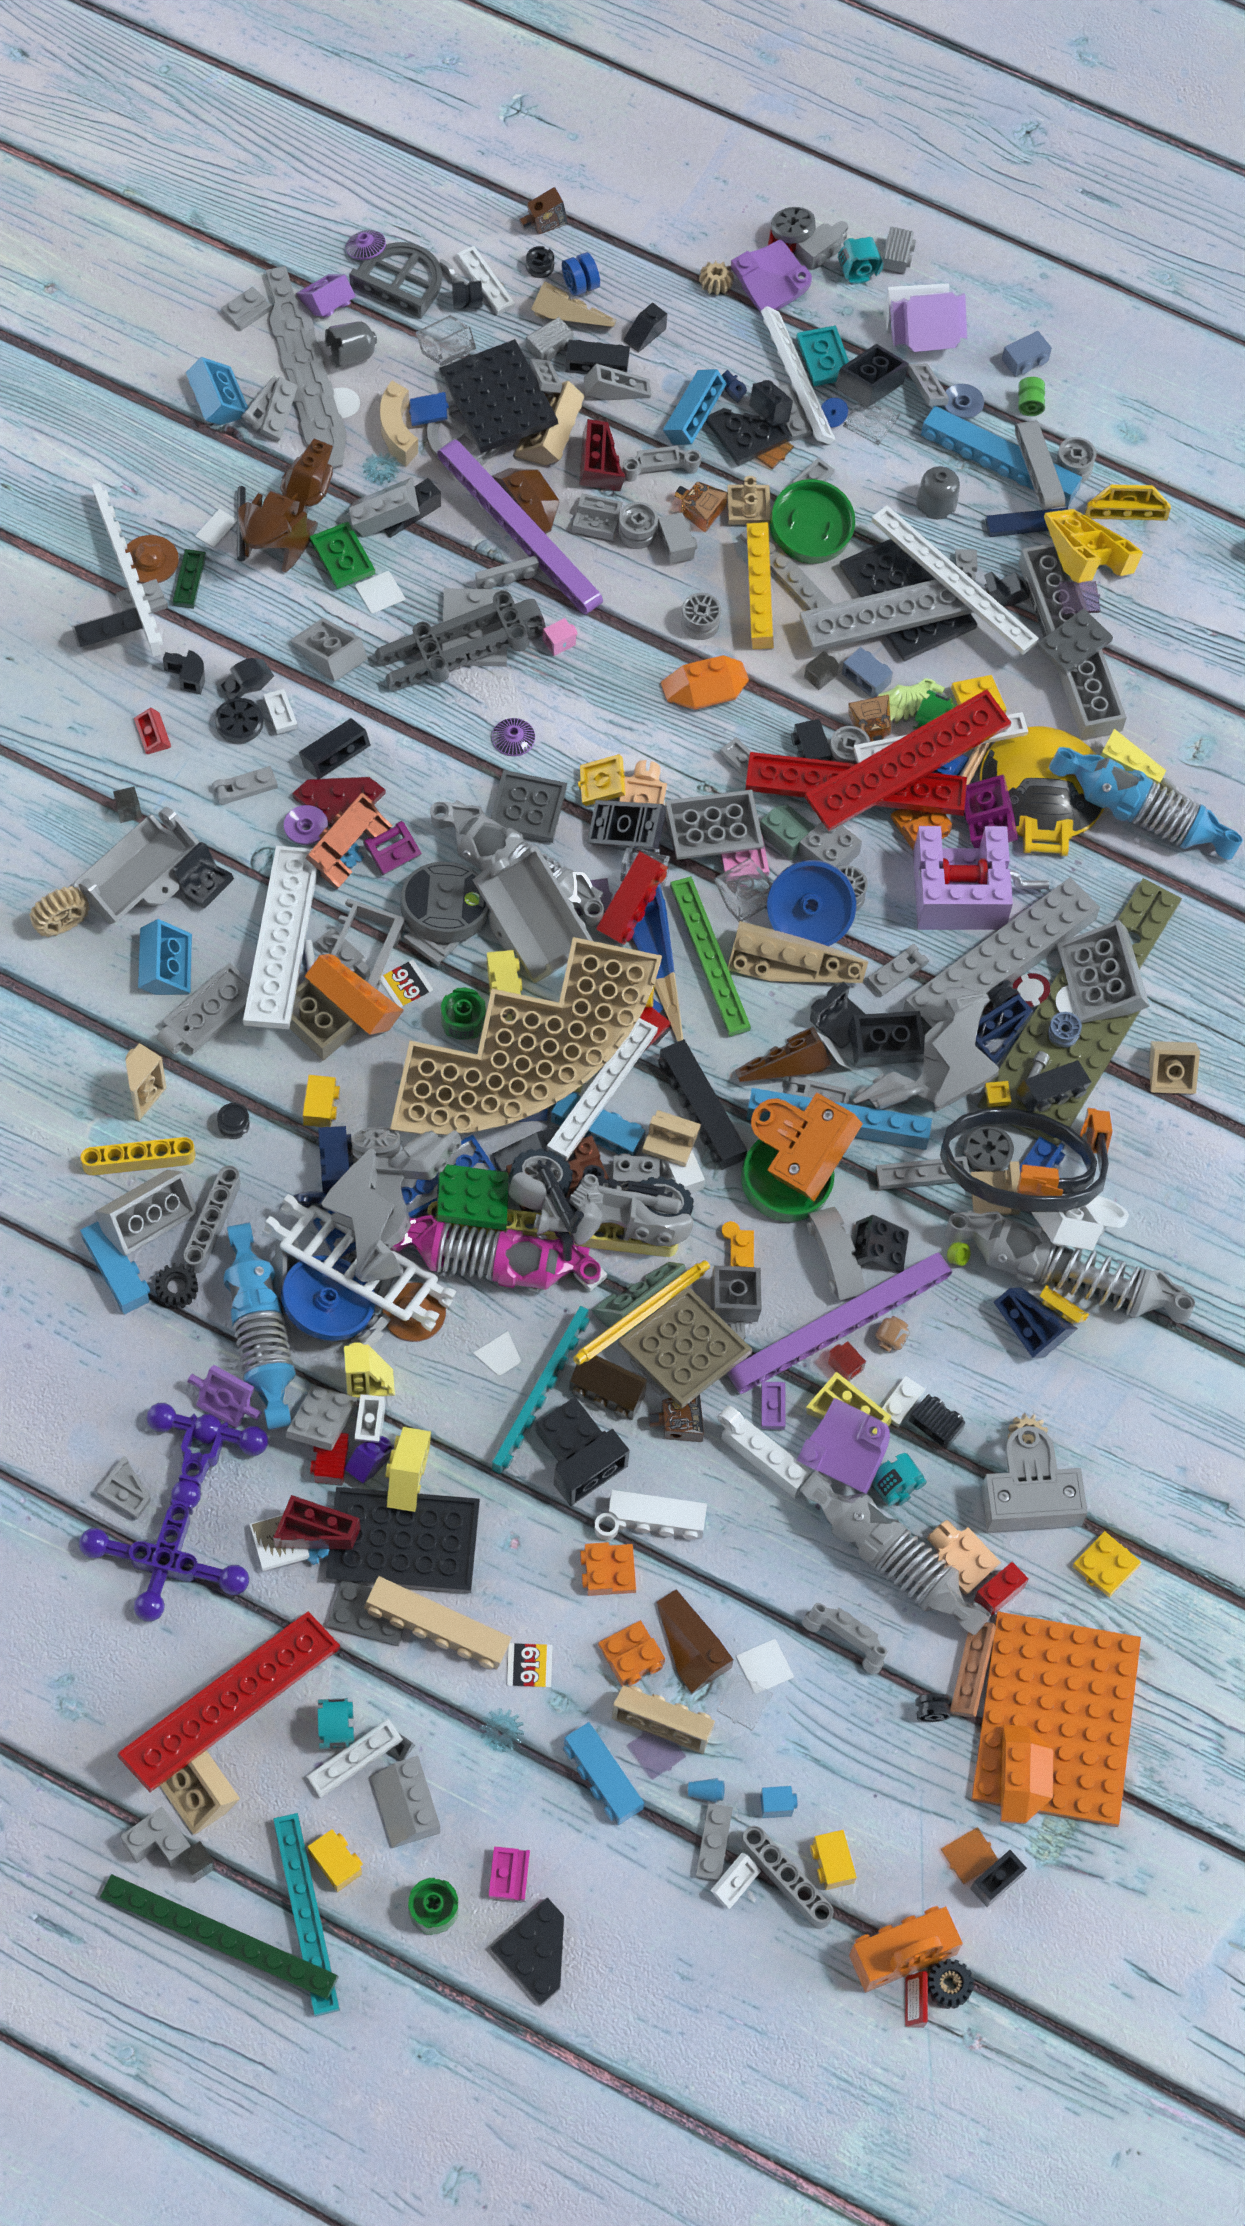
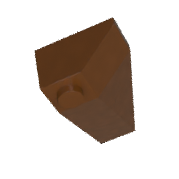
[735,1026,832,1082]
[656,1589,734,1694]

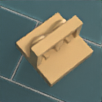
[642,1110,701,1167]

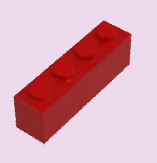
[596,851,668,945]

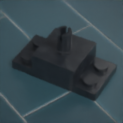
[587,800,667,853]

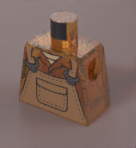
[675,482,728,532]
[848,695,891,742]

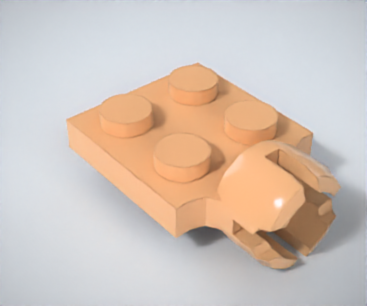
[619,760,667,805]
[927,1520,1001,1596]

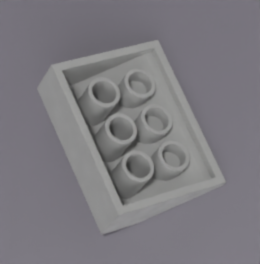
[665,790,764,860]
[1057,920,1150,1023]

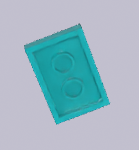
[796,325,849,387]

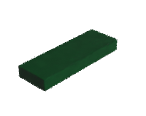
[172,549,206,609]

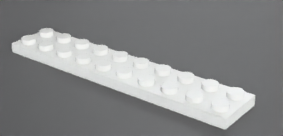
[243,846,318,1029]

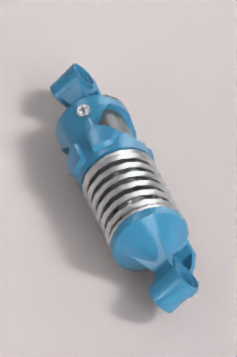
[1049,747,1243,860]
[222,1222,296,1430]

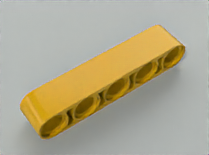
[80,1137,196,1176]

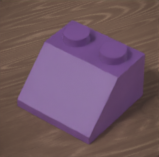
[296,274,356,318]

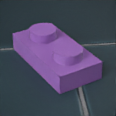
[761,1381,786,1430]

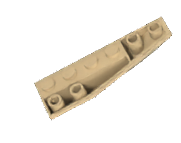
[728,921,868,983]

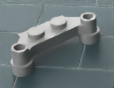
[623,446,701,482]
[802,1603,888,1674]

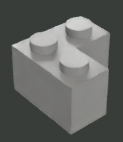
[120,1807,193,1868]

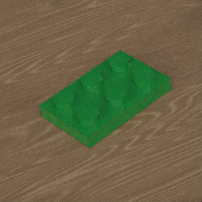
[310,521,375,589]

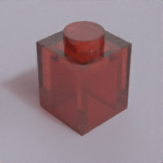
[828,1341,866,1381]

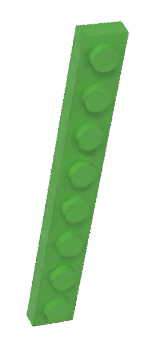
[670,876,751,1037]

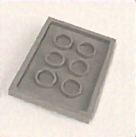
[442,588,508,667]

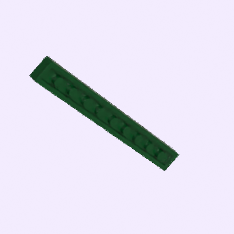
[100,1874,339,2001]

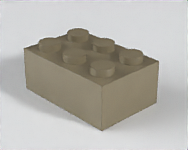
[289,979,357,1061]

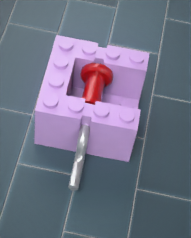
[913,826,1049,930]

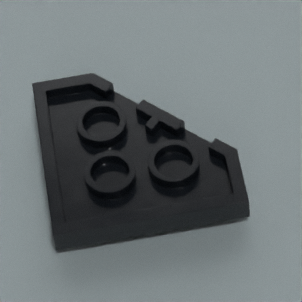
[706,408,792,466]
[491,1897,564,2006]

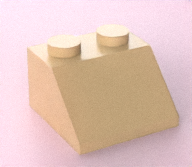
[1149,1041,1200,1094]

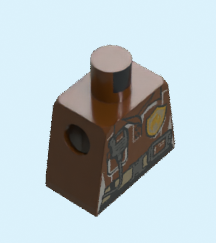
[519,187,568,234]
[649,1394,704,1442]

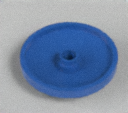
[767,860,856,946]
[281,1255,375,1341]

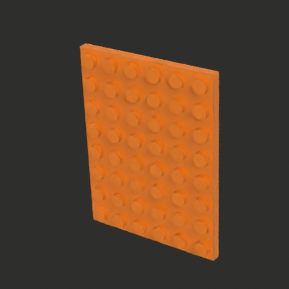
[971,1611,1141,1827]

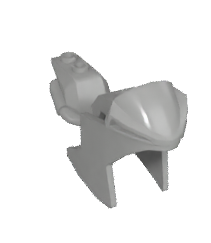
[853,987,999,1112]
[322,1130,462,1282]

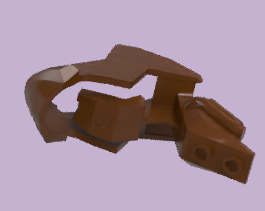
[238,438,333,573]

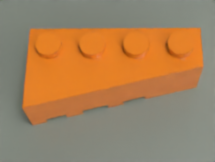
[305,954,404,1035]

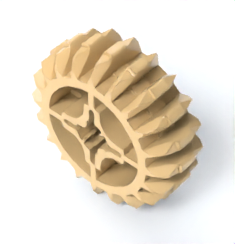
[29,886,90,937]

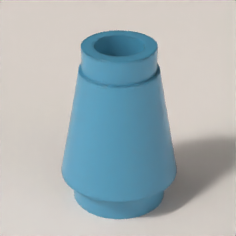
[688,1778,725,1803]

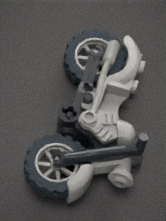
[508,1149,694,1261]

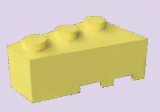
[1100,729,1166,784]
[486,950,522,1021]
[344,1343,395,1398]
[806,1372,891,1435]
[385,1427,431,1512]

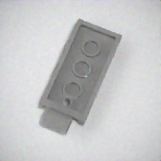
[157,963,250,1054]

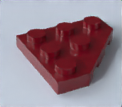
[292,777,386,828]

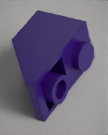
[345,1436,394,1483]

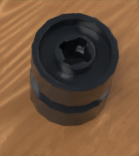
[452,280,483,309]

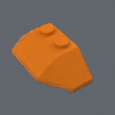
[661,655,749,710]
[1000,1724,1053,1824]

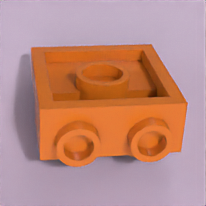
[890,809,952,850]
[580,1542,636,1596]
[598,1620,665,1686]

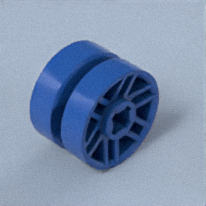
[561,252,600,296]

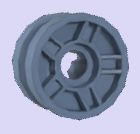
[1048,1012,1082,1048]

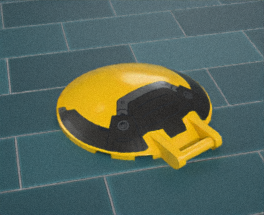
[979,726,1104,857]

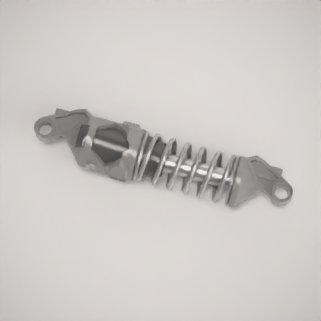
[945,1210,1195,1324]

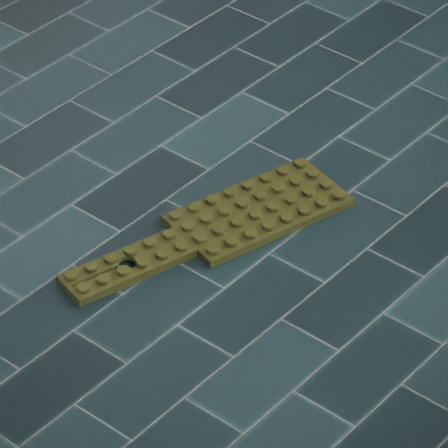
[977,878,1182,1147]

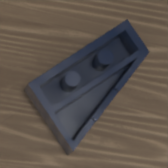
[975,994,1033,1065]
[318,1126,353,1194]
[993,1287,1078,1358]

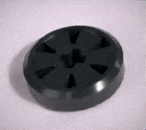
[215,698,263,743]

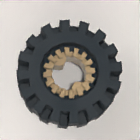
[928,1959,974,2009]

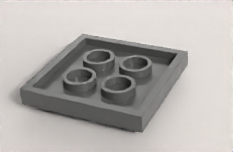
[491,770,567,843]

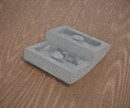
[572,493,623,541]

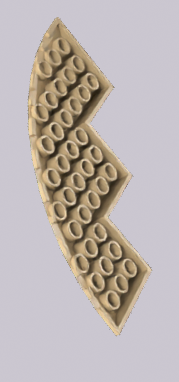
[390,937,662,1135]

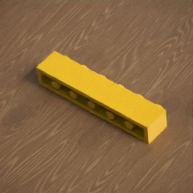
[747,522,774,650]

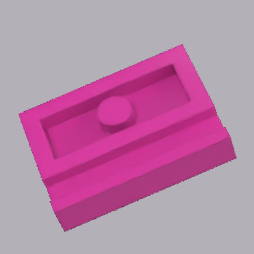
[489,1846,530,1902]

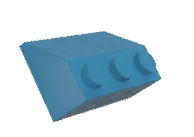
[185,357,248,425]
[138,919,192,995]

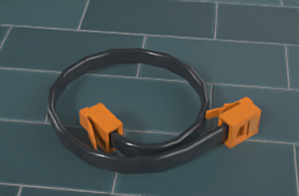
[940,1108,1113,1212]

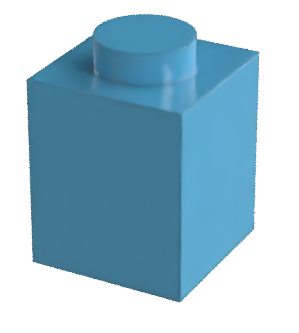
[760,1786,798,1818]

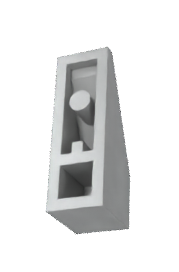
[584,364,651,400]

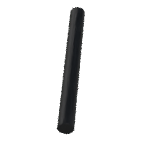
[237,486,246,561]

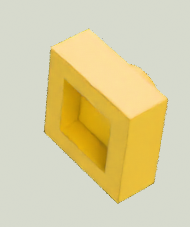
[985,1081,1012,1107]

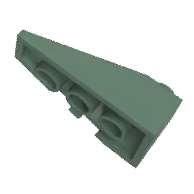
[591,1262,686,1337]

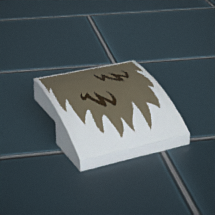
[250,1515,310,1571]

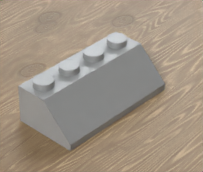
[95,1169,198,1256]

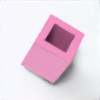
[543,618,577,656]

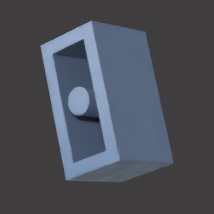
[1002,331,1052,377]
[842,647,893,698]

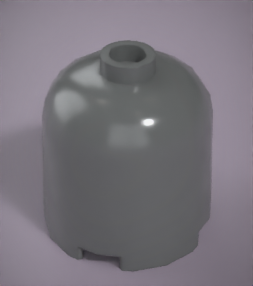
[325,321,377,368]
[916,466,960,520]

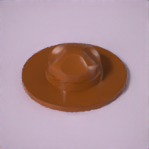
[125,535,179,584]
[383,1282,446,1342]

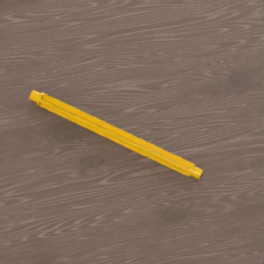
[573,1260,710,1365]

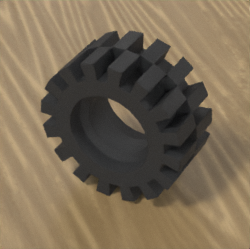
[155,1263,198,1309]

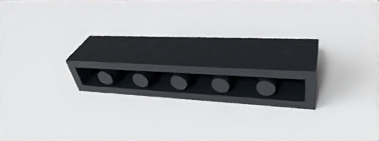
[658,1039,747,1170]

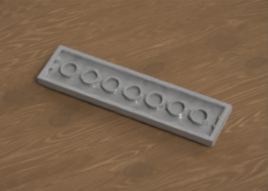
[799,579,974,652]

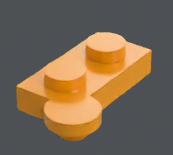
[721,1221,754,1267]

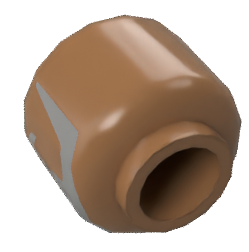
[875,1316,910,1352]

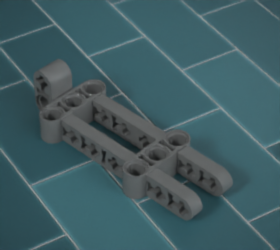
[375,590,546,691]

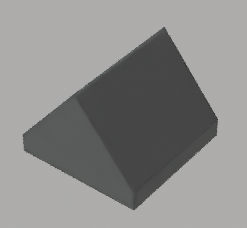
[387,1733,415,1761]

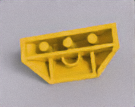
[1084,484,1171,521]

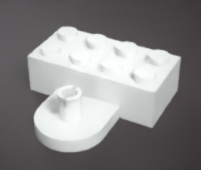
[1032,1194,1129,1251]

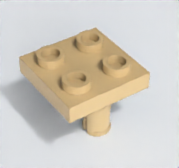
[727,476,771,525]

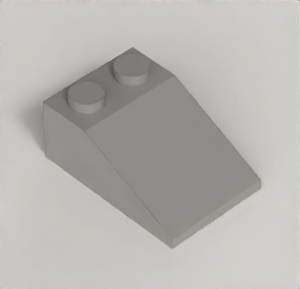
[290,618,368,681]

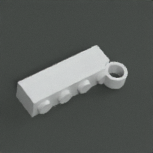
[717,1405,812,1499]
[594,1490,707,1540]

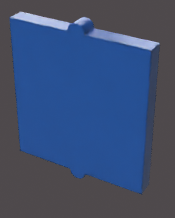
[409,392,449,426]

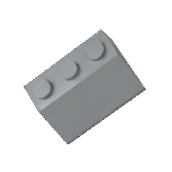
[349,478,420,537]
[371,1756,440,1848]

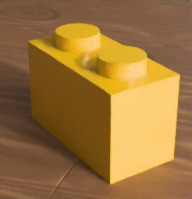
[303,1075,340,1127]
[307,1829,363,1893]
[810,1829,857,1890]

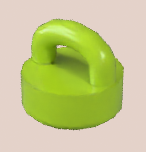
[947,1242,971,1266]

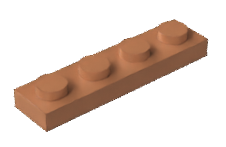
[951,1622,996,1718]

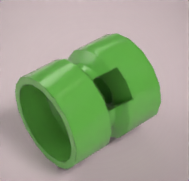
[1018,377,1045,416]

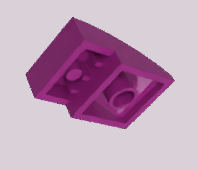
[965,774,1018,848]

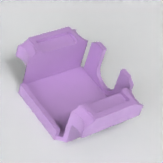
[890,292,967,352]

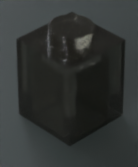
[804,651,839,690]
[113,786,142,823]
[179,1841,216,1883]

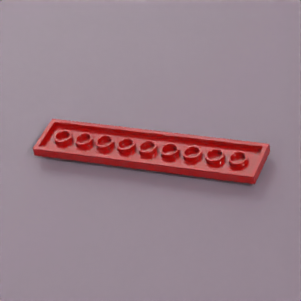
[805,689,1012,831]
[745,752,967,816]
[118,1611,340,1793]

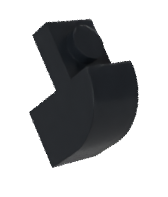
[984,571,1030,607]
[163,650,205,695]
[220,658,274,699]

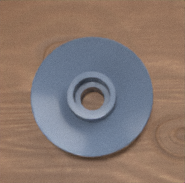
[944,383,984,419]

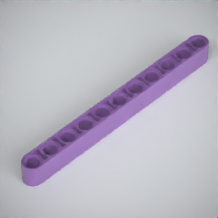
[437,439,603,615]
[727,1253,953,1394]

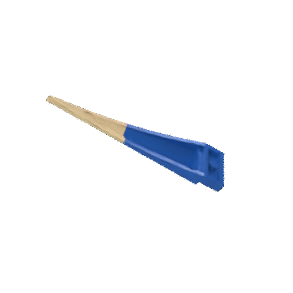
[616,883,683,1041]

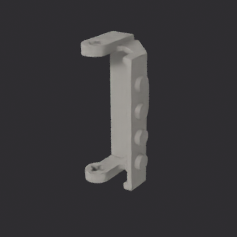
[70,807,199,925]
[473,846,593,984]

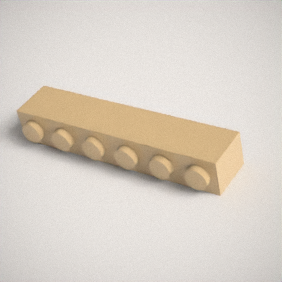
[364,1576,512,1669]

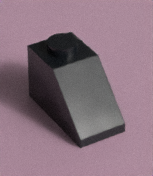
[624,302,668,353]

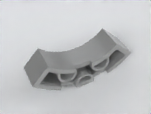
[807,1206,866,1300]

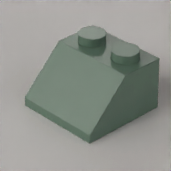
[760,805,815,860]

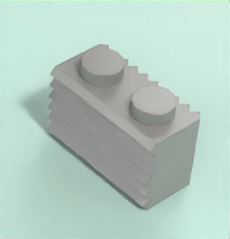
[882,226,916,274]
[526,317,574,360]

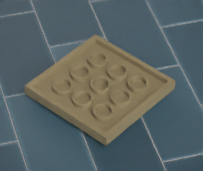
[618,1287,752,1408]

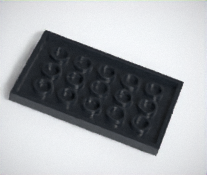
[439,339,559,453]
[839,539,978,661]
[326,1487,480,1593]

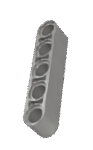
[1015,420,1065,510]
[184,1165,241,1274]
[741,1825,834,1929]

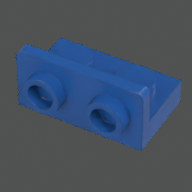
[1020,1137,1066,1172]

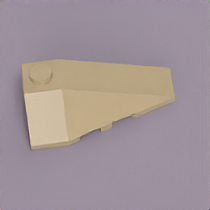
[531,281,617,327]

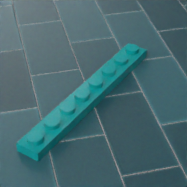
[492,1306,590,1474]
[273,1813,340,2017]

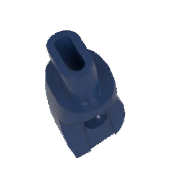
[721,370,747,403]

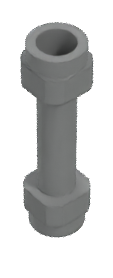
[1016,1051,1050,1102]

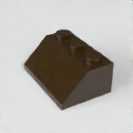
[569,1355,647,1420]

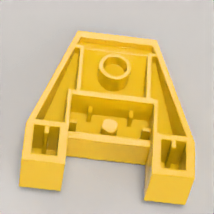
[1044,509,1143,583]

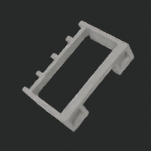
[322,899,405,990]

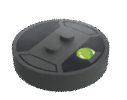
[400,862,489,943]

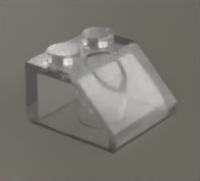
[714,857,772,922]

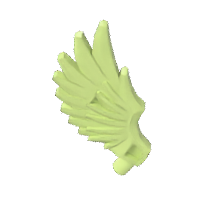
[878,678,945,724]

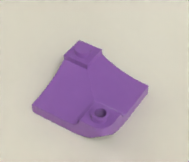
[731,239,812,316]
[797,1398,890,1494]

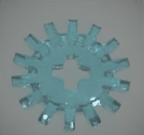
[362,452,400,484]
[480,1708,524,1752]

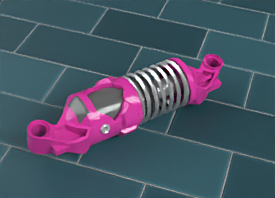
[391,1215,601,1292]

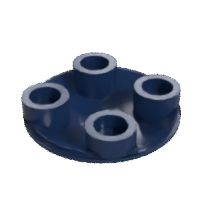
[293,1191,328,1210]

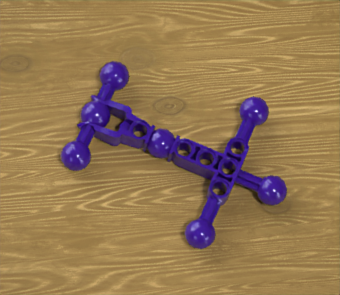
[79,1403,269,1622]

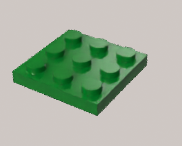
[436,1164,508,1230]

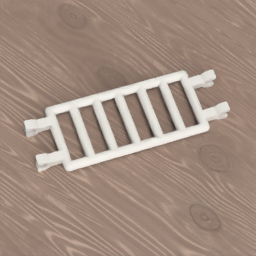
[262,1194,457,1332]

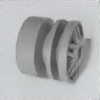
[352,1127,401,1164]

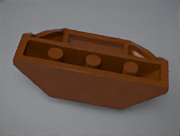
[492,468,559,534]

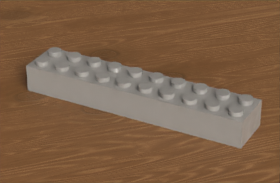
[1018,543,1127,739]
[903,877,1100,1035]

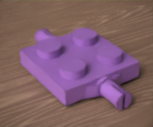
[187,1365,262,1428]

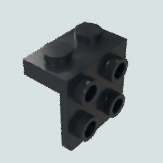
[173,842,234,909]
[810,981,865,1048]

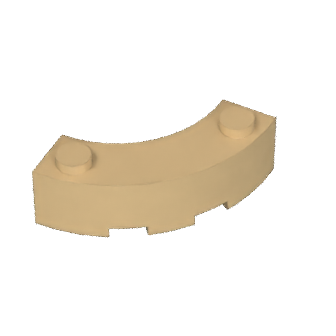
[380,380,418,467]

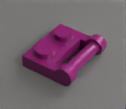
[363,821,422,875]

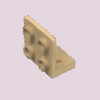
[970,1161,1020,1215]

